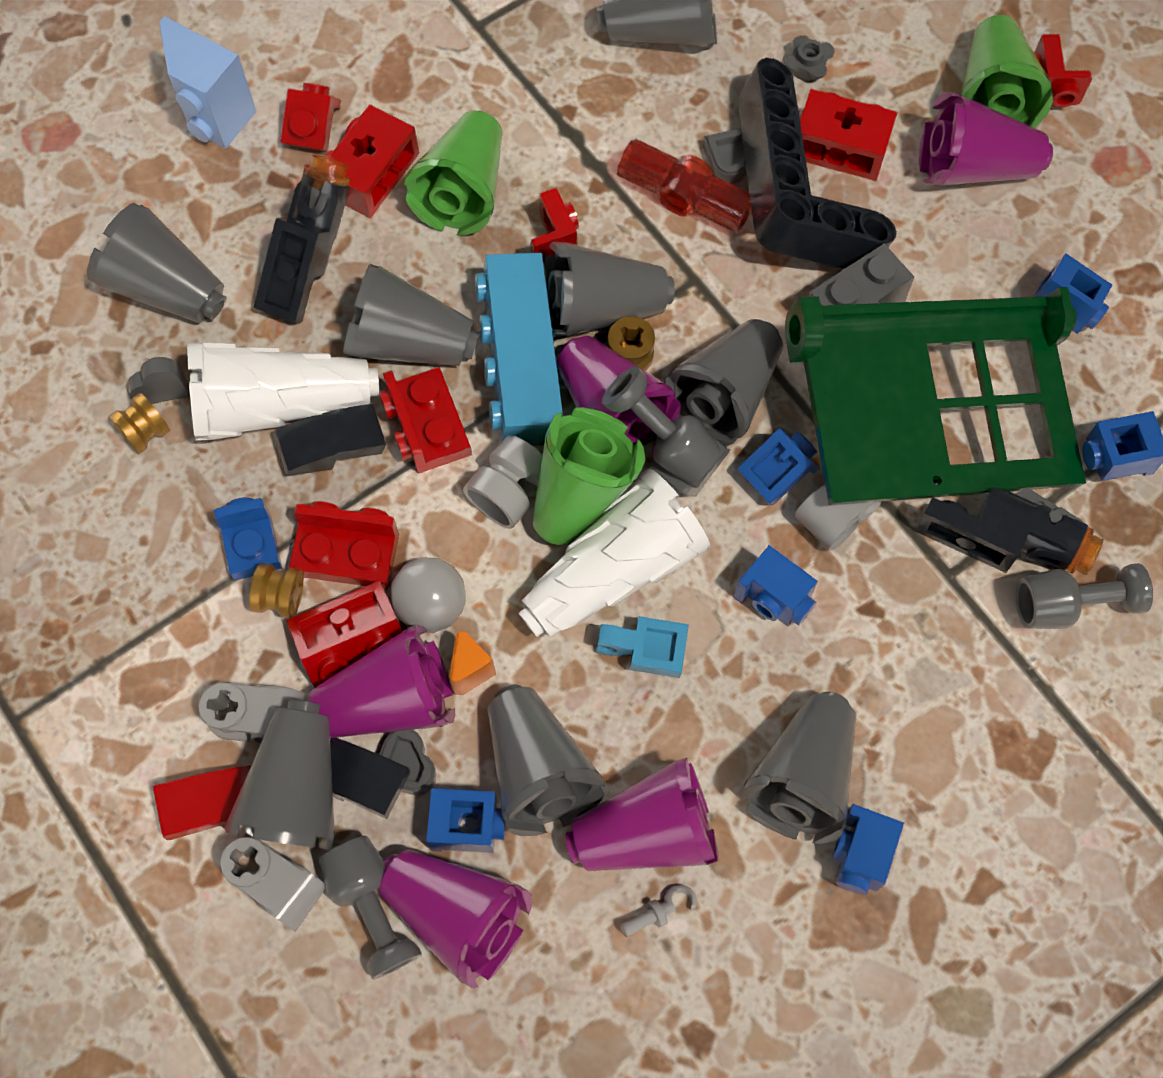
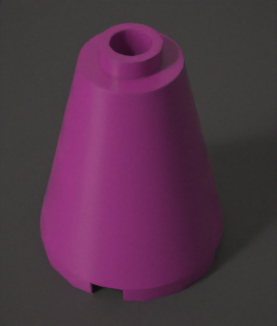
[919,92,1053,186]
[557,336,681,455]
[309,625,456,738]
[565,758,719,871]
[379,850,532,989]

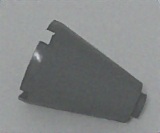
[597,0,717,46]
[87,203,227,323]
[544,242,675,338]
[343,264,480,366]
[664,319,784,446]
[488,684,605,836]
[740,692,857,844]
[225,699,335,850]

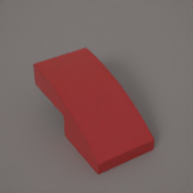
[153,765,251,841]

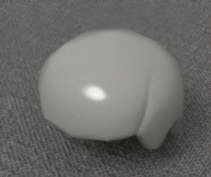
[390,557,466,634]

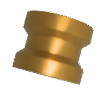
[608,316,655,371]
[109,393,171,454]
[249,563,304,618]

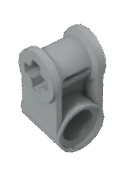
[794,485,881,551]
[199,682,305,744]
[220,838,326,932]

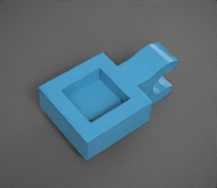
[596,616,689,678]

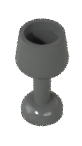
[602,366,720,483]
[1015,563,1153,629]
[319,836,422,980]

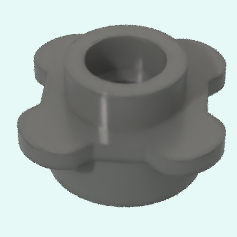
[785,35,835,81]

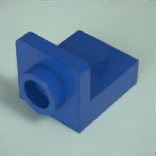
[737,428,821,505]
[214,497,283,581]

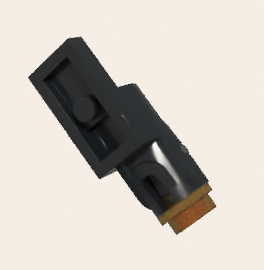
[253,154,350,323]
[915,487,1104,575]

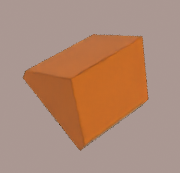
[449,631,496,695]

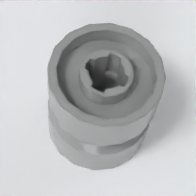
[463,435,542,529]

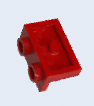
[379,367,472,474]
[288,501,399,589]
[286,580,402,688]

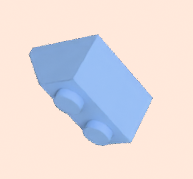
[159,16,257,149]

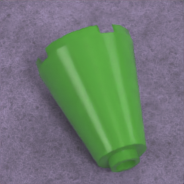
[961,15,1053,128]
[404,110,503,235]
[532,407,646,545]

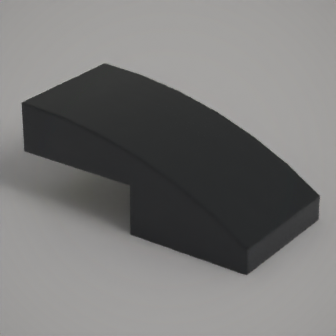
[274,403,387,476]
[330,738,411,819]

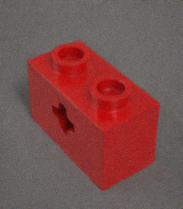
[800,89,898,182]
[319,104,419,219]

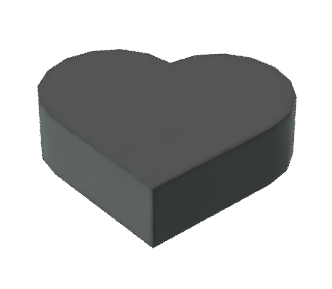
[703,129,746,184]
[128,357,190,404]
[379,730,437,795]

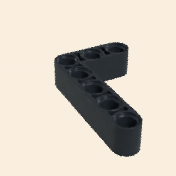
[738,58,897,269]

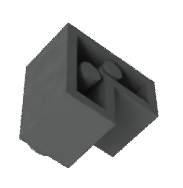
[809,243,914,305]

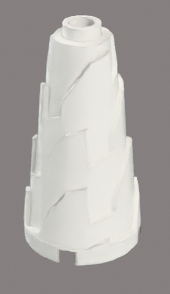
[187,343,379,441]
[518,468,710,637]

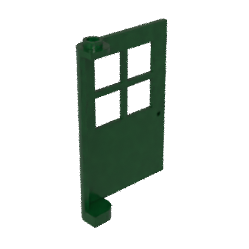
[785,287,1086,506]

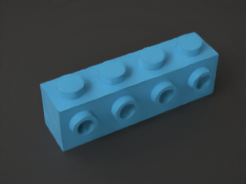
[475,253,563,446]

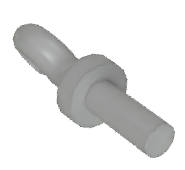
[620,884,697,937]

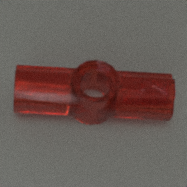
[617,139,752,233]

